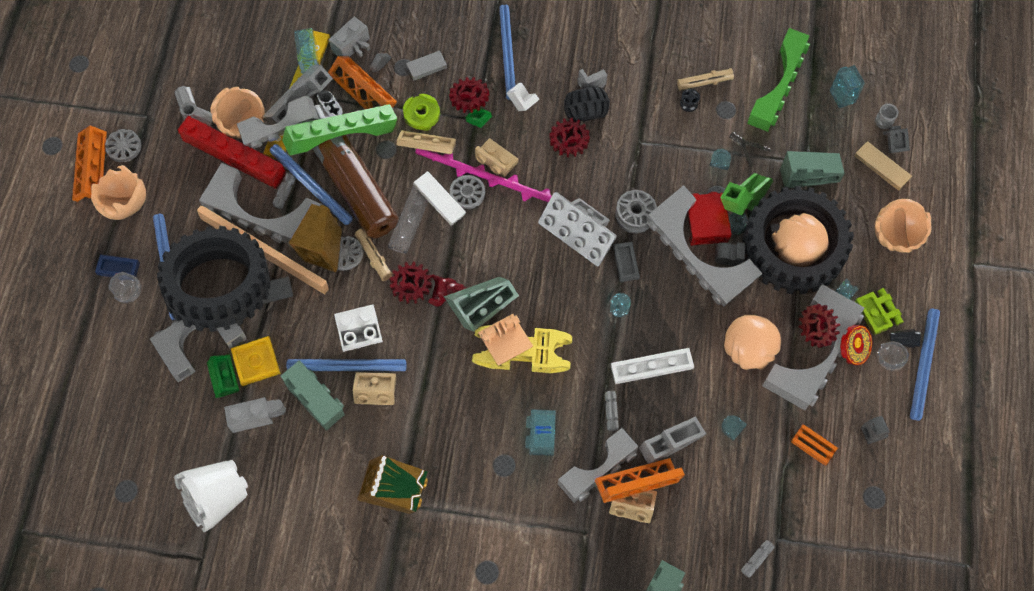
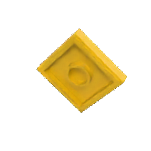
[230,336,281,386]

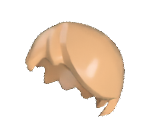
[210,87,265,139]
[91,165,146,220]
[874,199,931,253]
[772,213,829,267]
[724,315,781,370]

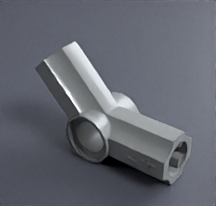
[174,86,217,129]

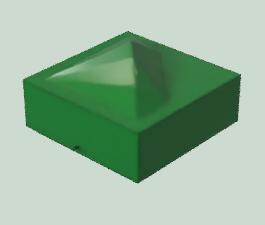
[465,108,492,128]

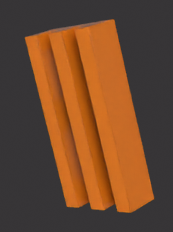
[791,424,838,466]

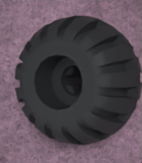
[564,87,610,123]

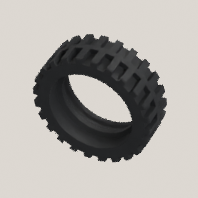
[742,186,854,295]
[157,226,271,332]

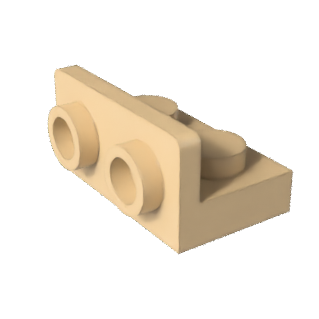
[475,138,518,178]
[353,372,396,405]
[609,490,657,523]

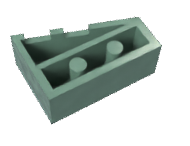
[780,151,845,189]
[444,277,519,332]
[281,360,345,431]
[646,560,685,591]

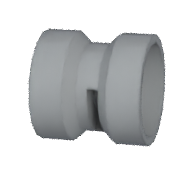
[875,104,899,129]

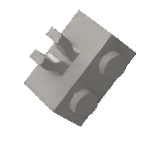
[329,16,370,58]

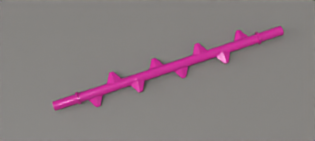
[415,149,552,202]

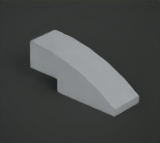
[639,417,706,464]

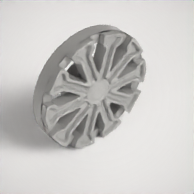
[105,129,142,162]
[450,175,485,209]
[337,236,363,271]

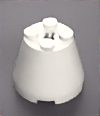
[174,459,248,532]

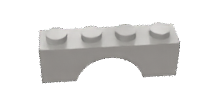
[263,65,333,125]
[237,96,319,148]
[558,428,638,503]

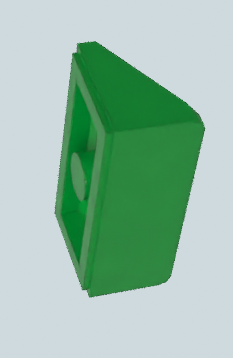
[207,355,240,398]

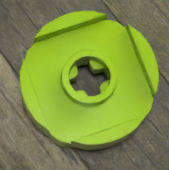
[403,94,440,131]

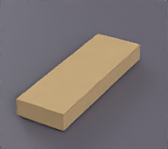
[397,130,456,154]
[854,141,912,191]

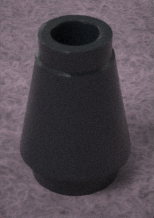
[890,329,921,349]

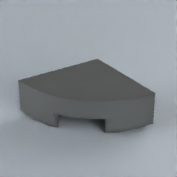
[369,53,391,73]

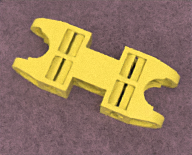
[472,325,572,373]

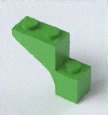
[720,173,773,215]

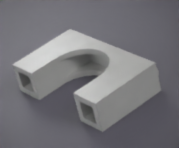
[150,296,247,382]

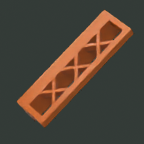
[328,56,397,109]
[72,125,107,202]
[595,458,685,503]

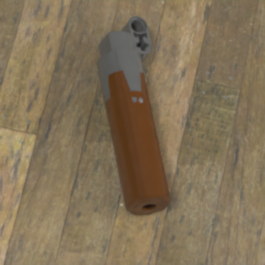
[312,90,399,238]

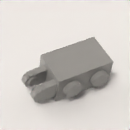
[224,397,286,433]

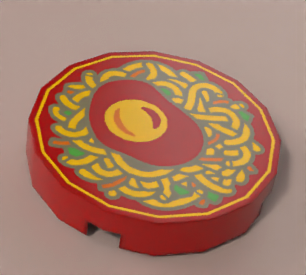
[840,325,872,365]

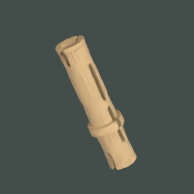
[677,68,734,91]
[354,228,393,281]

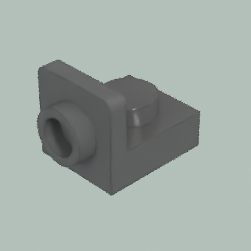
[883,125,910,153]

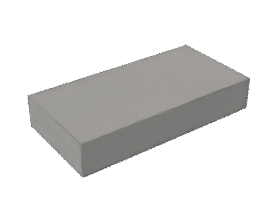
[406,51,447,81]

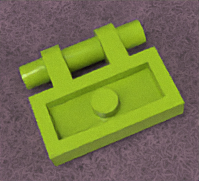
[854,288,904,335]

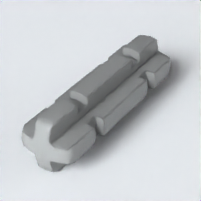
[273,173,295,209]
[605,391,619,431]
[741,540,775,577]

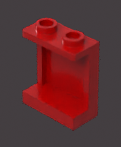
[687,192,731,246]

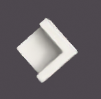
[506,83,539,111]

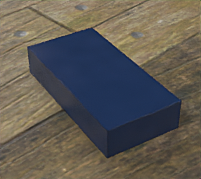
[95,255,140,280]

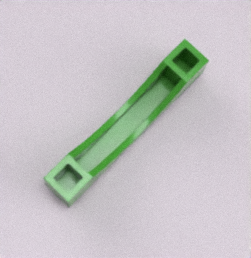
[747,28,810,132]
[282,104,398,156]

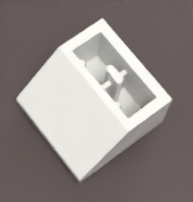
[334,305,383,352]

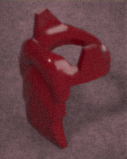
[428,275,466,307]

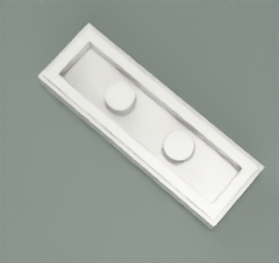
[413,171,466,226]

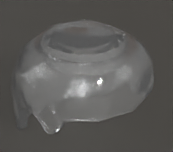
[108,272,141,304]
[877,341,909,371]

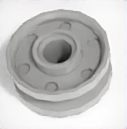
[615,190,657,233]

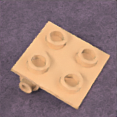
[478,314,533,366]

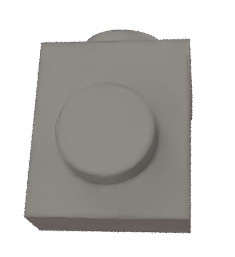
[577,69,607,88]

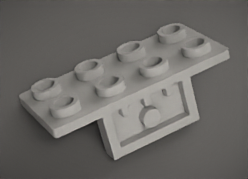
[538,192,617,266]

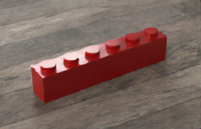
[177,116,286,189]

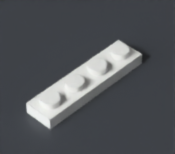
[610,348,694,384]

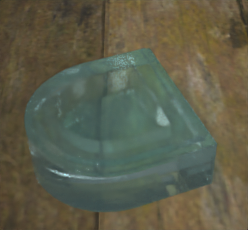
[710,149,731,170]
[721,415,747,441]

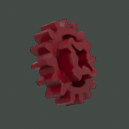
[449,77,490,113]
[549,118,590,158]
[390,261,432,304]
[798,304,840,348]

